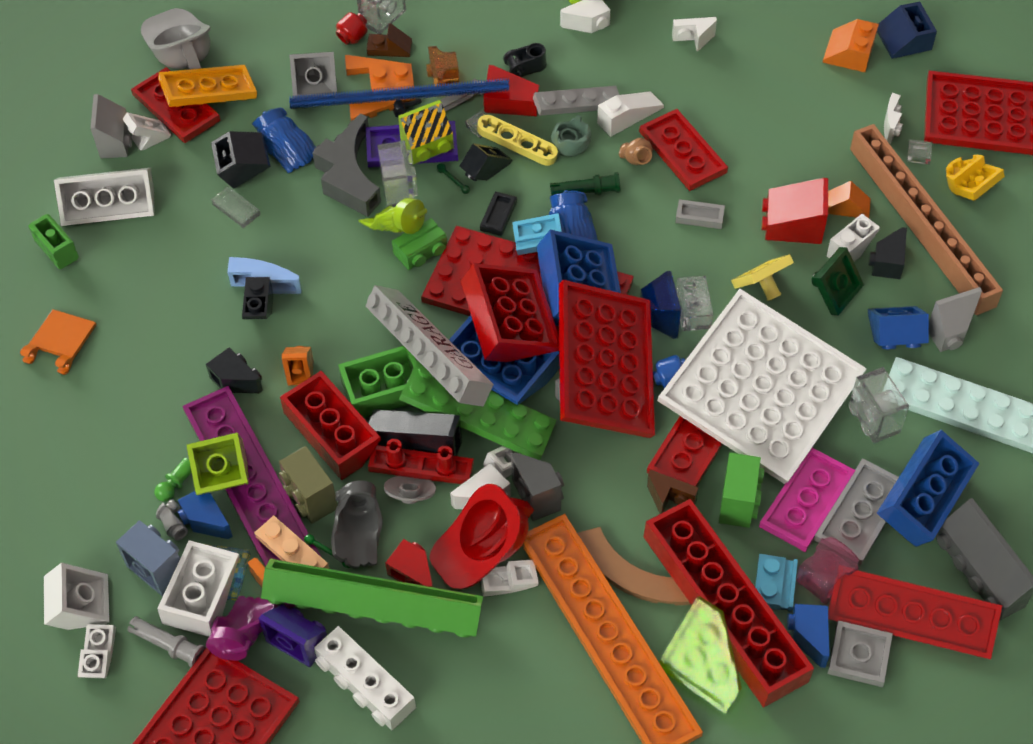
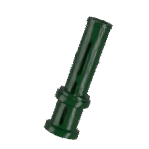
[550,172,621,196]

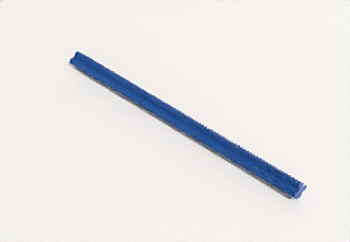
[289,78,510,109]

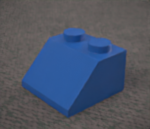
[868,306,929,349]

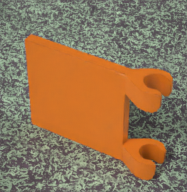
[20,309,96,375]

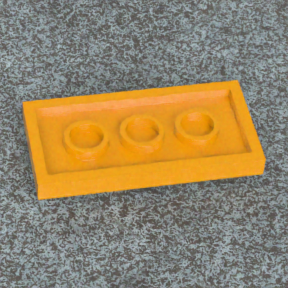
[158,65,257,107]

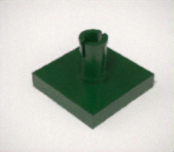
[811,247,864,316]

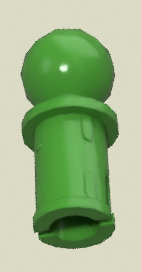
[154,458,192,502]

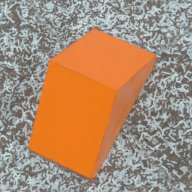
[828,181,871,218]

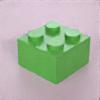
[719,452,765,528]

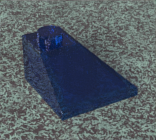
[640,271,681,339]

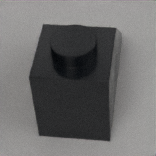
[459,143,512,181]
[868,227,907,279]

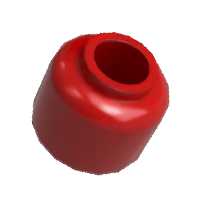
[336,12,368,45]

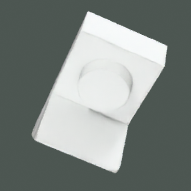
[672,17,717,51]
[123,112,171,150]

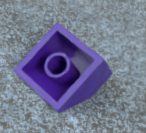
[258,605,327,668]

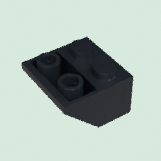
[211,131,271,189]

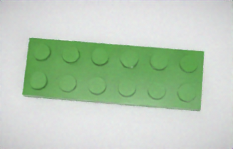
[399,361,556,460]

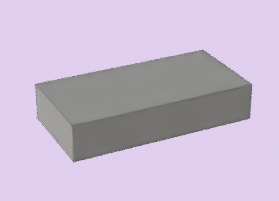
[675,199,725,229]

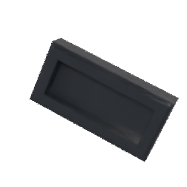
[480,191,517,236]

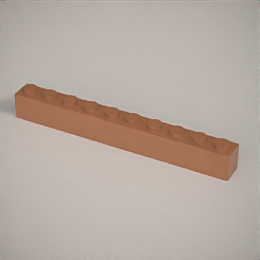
[850,124,1003,316]

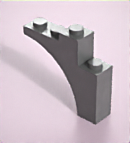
[313,113,381,217]

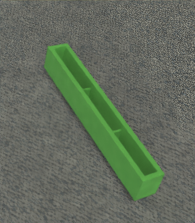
[261,559,483,637]

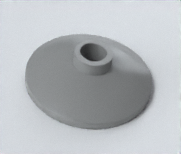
[384,476,436,504]

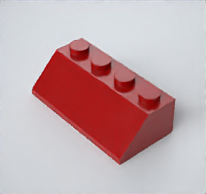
[280,370,381,481]

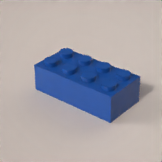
[877,430,979,547]

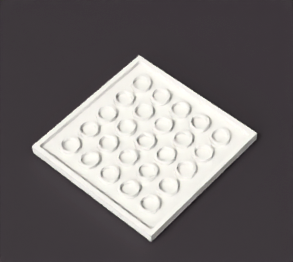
[657,289,867,484]

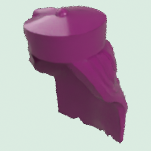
[206,596,278,661]

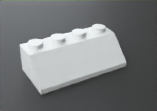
[54,167,155,226]

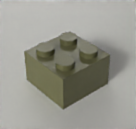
[278,446,337,524]

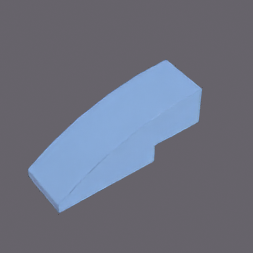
[227,257,302,294]

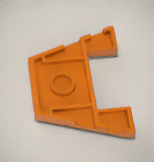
[345,55,415,121]

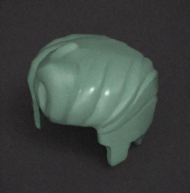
[551,115,591,157]

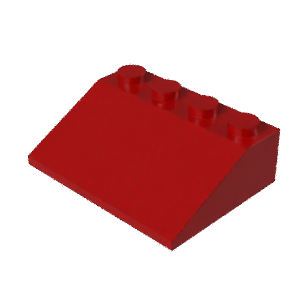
[461,263,559,362]

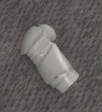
[156,499,188,541]

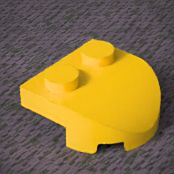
[946,155,1005,201]

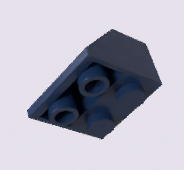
[877,1,937,59]

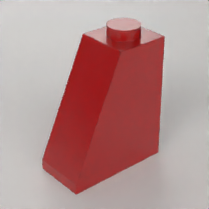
[483,65,539,117]

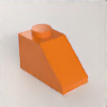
[282,346,314,386]

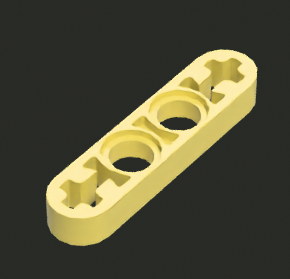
[477,115,558,166]

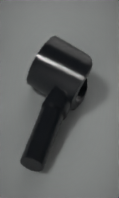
[393,98,422,118]

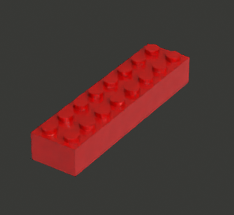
[643,499,814,708]

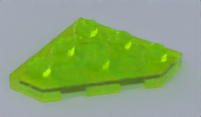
[659,596,742,714]

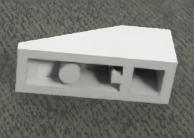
[597,91,664,137]

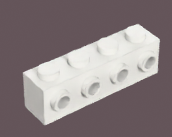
[314,626,416,730]

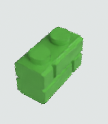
[28,214,79,269]
[392,218,447,270]

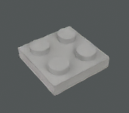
[828,620,893,687]

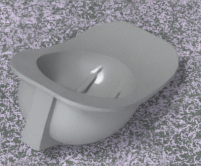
[141,8,211,70]

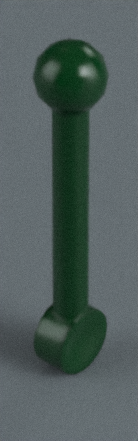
[437,163,470,194]

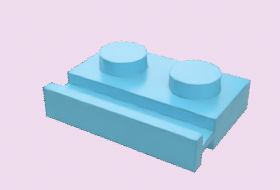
[512,213,562,255]
[755,554,798,612]

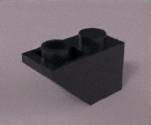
[242,277,274,319]
[206,347,263,394]

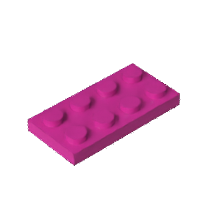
[759,448,856,552]

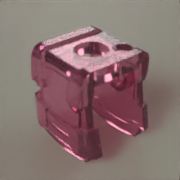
[796,537,859,605]

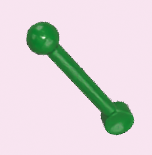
[304,534,350,568]

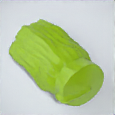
[359,198,427,234]

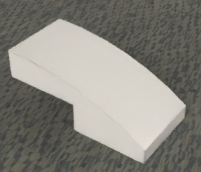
[480,560,539,596]

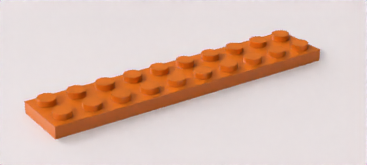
[522,514,703,744]

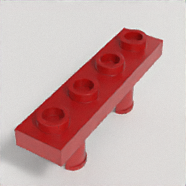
[368,439,474,484]

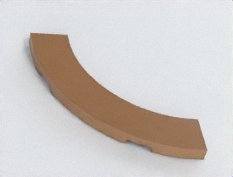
[578,527,691,606]

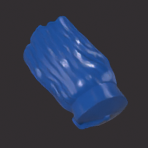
[252,107,316,173]
[549,190,598,241]

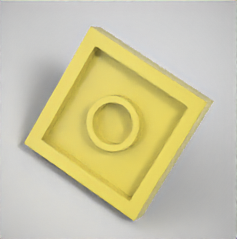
[731,254,794,301]

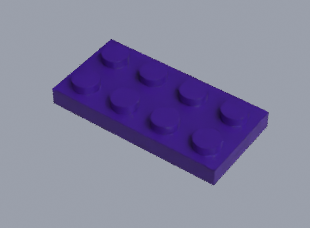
[366,121,458,167]

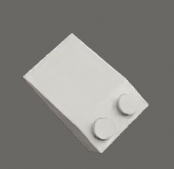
[157,540,240,637]

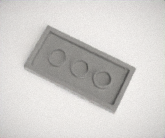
[814,458,899,565]

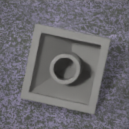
[289,52,337,98]
[929,287,982,352]

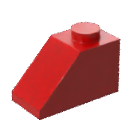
[385,539,433,587]

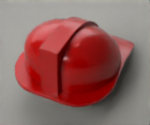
[430,484,534,589]

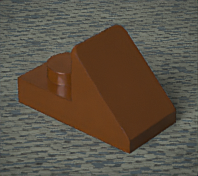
[367,23,412,57]
[647,470,699,514]

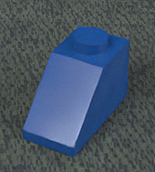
[177,491,233,539]
[787,604,829,668]

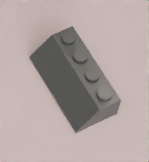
[936,498,1033,621]

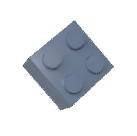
[116,520,181,597]

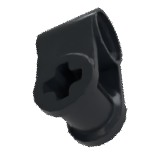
[503,43,547,77]

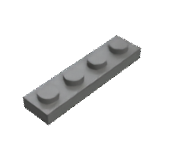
[533,86,620,116]

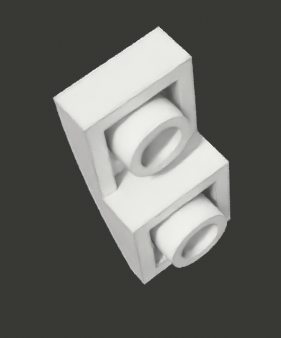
[884,93,903,144]
[78,624,116,678]

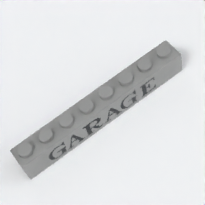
[366,285,494,407]

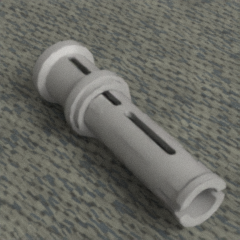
[128,616,206,667]

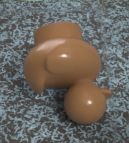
[619,138,653,165]

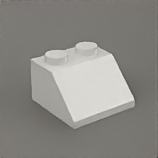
[44,563,109,630]

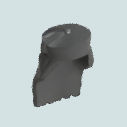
[331,481,383,569]

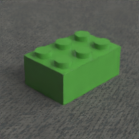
[338,346,417,418]

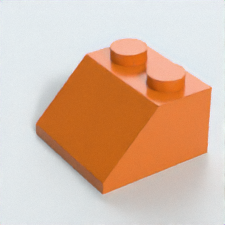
[822,19,879,72]

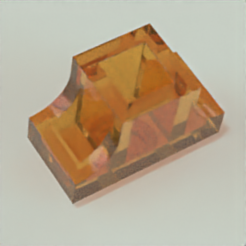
[426,46,459,87]

